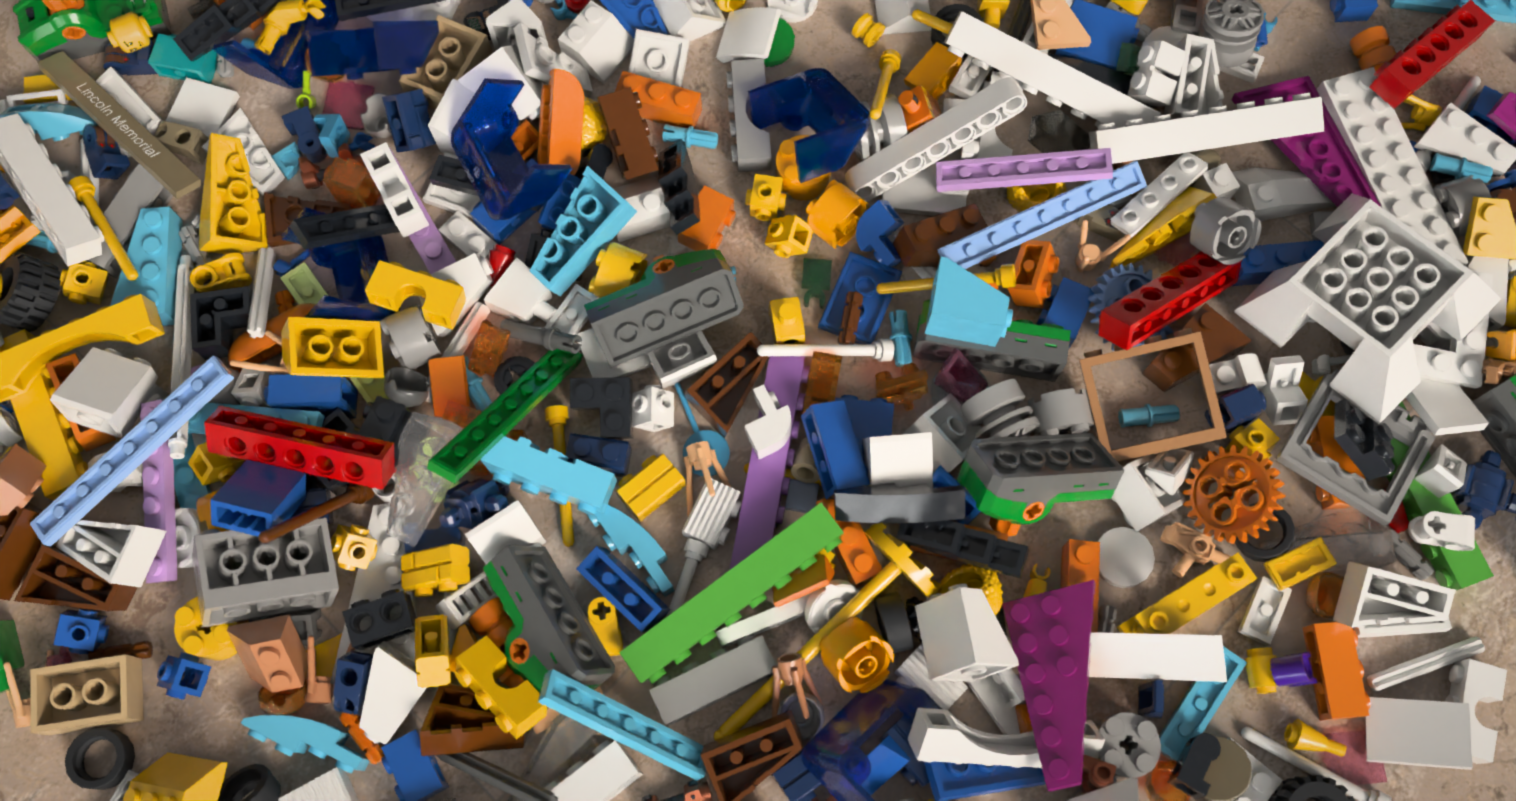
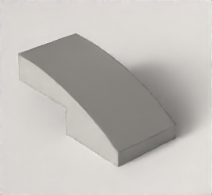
[1171,0,1203,35]

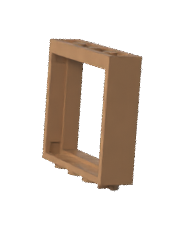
[1079,328,1227,462]

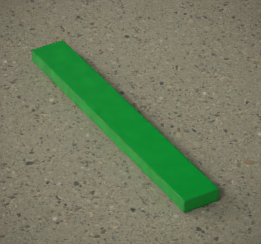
[427,349,583,484]

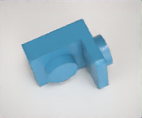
[314,114,351,158]

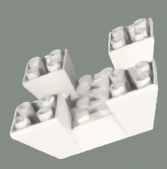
[1234,193,1501,424]

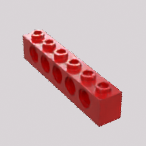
[1369,0,1495,109]
[1098,251,1242,351]
[204,406,395,490]

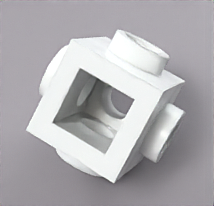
[631,385,674,432]

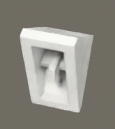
[1414,444,1467,498]

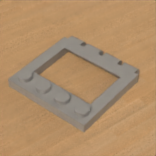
[1276,369,1436,526]

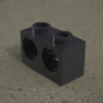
[342,589,417,651]

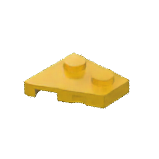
[1463,196,1516,259]

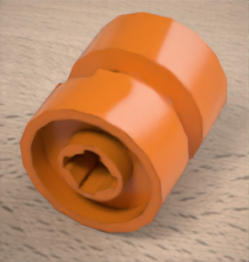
[1349,26,1397,71]
[469,597,513,653]

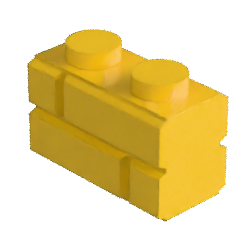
[616,453,686,522]
[401,543,470,597]
[415,614,451,688]

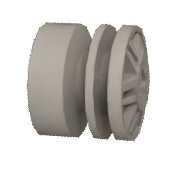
[1197,0,1264,68]
[845,93,908,162]
[960,379,1040,439]

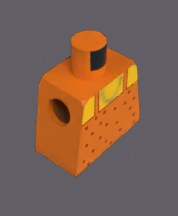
[898,86,942,133]

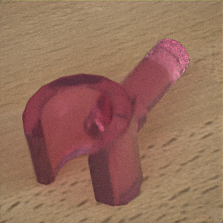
[46,646,72,667]

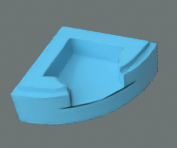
[272,142,302,180]

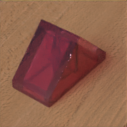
[934,348,988,403]

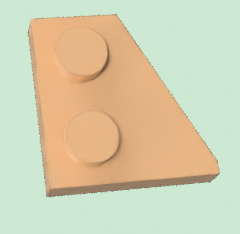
[1030,0,1091,50]

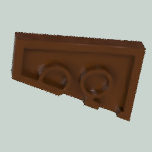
[264,193,353,248]

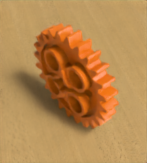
[1182,445,1286,544]

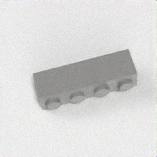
[86,164,173,278]
[649,634,776,727]

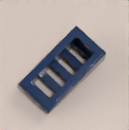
[1138,679,1164,719]

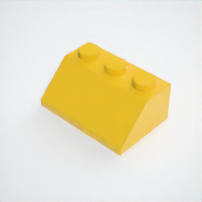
[281,317,384,378]
[123,752,227,801]

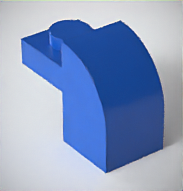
[856,200,905,266]

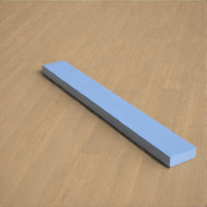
[937,160,1148,269]
[29,355,234,547]

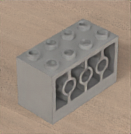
[192,518,339,627]

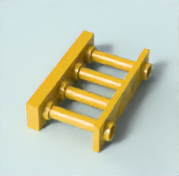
[1117,552,1257,634]

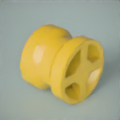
[851,13,885,48]

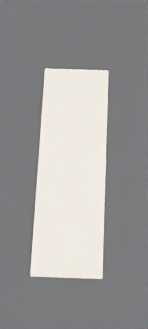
[1089,632,1227,682]

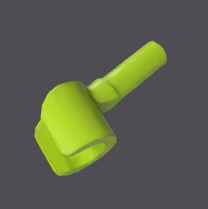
[296,71,317,109]

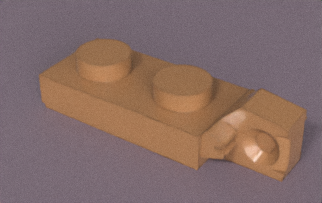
[1482,357,1516,384]

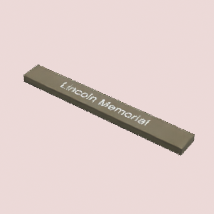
[38,51,201,199]

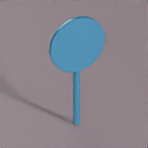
[675,382,730,477]

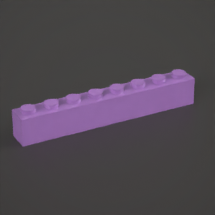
[729,356,810,570]

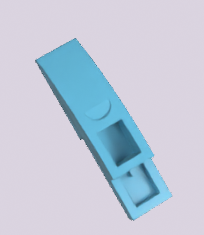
[0,103,98,141]
[587,505,675,597]
[241,715,370,774]

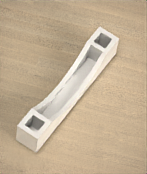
[908,708,1105,768]

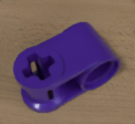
[1270,652,1318,688]

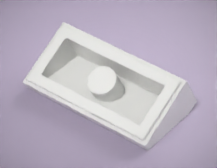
[1145,448,1194,495]

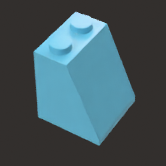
[924,257,1013,347]

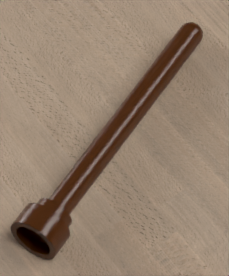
[258,483,375,543]

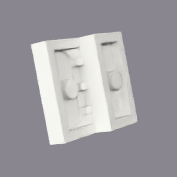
[716,7,781,63]

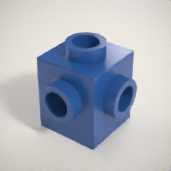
[53,608,109,654]
[157,652,211,700]

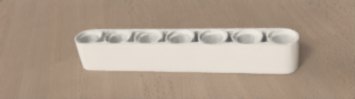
[845,76,1027,202]

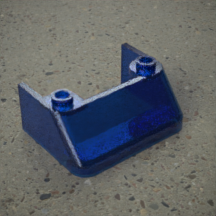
[212,0,340,89]
[306,20,439,80]
[748,68,870,183]
[451,78,572,220]
[281,207,400,321]
[801,679,942,801]

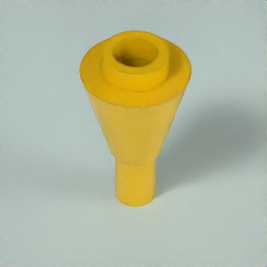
[1284,719,1346,757]

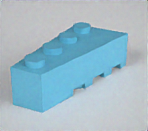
[529,166,638,297]
[110,206,183,326]
[480,435,617,515]

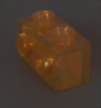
[323,157,381,209]

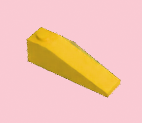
[199,133,268,254]
[1108,186,1217,270]

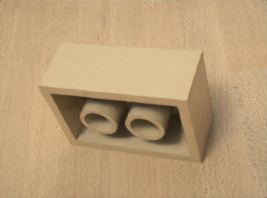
[399,15,492,110]
[30,654,144,736]

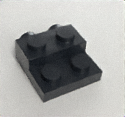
[351,396,435,476]
[1334,398,1395,481]

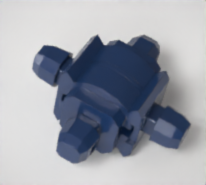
[1450,450,1516,530]
[439,478,510,529]

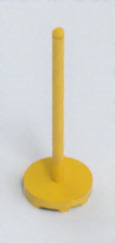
[714,522,943,740]

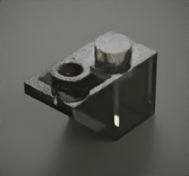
[1028,110,1090,153]

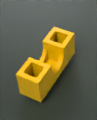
[365,260,466,330]
[455,635,547,739]

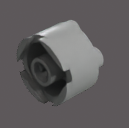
[1433,175,1492,238]
[1190,197,1261,265]
[379,304,443,370]
[1027,388,1094,436]
[1096,712,1161,779]

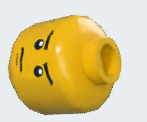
[106,12,153,53]

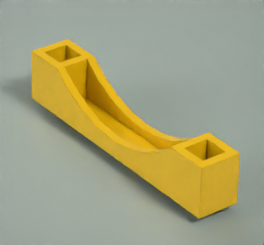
[0,294,165,403]

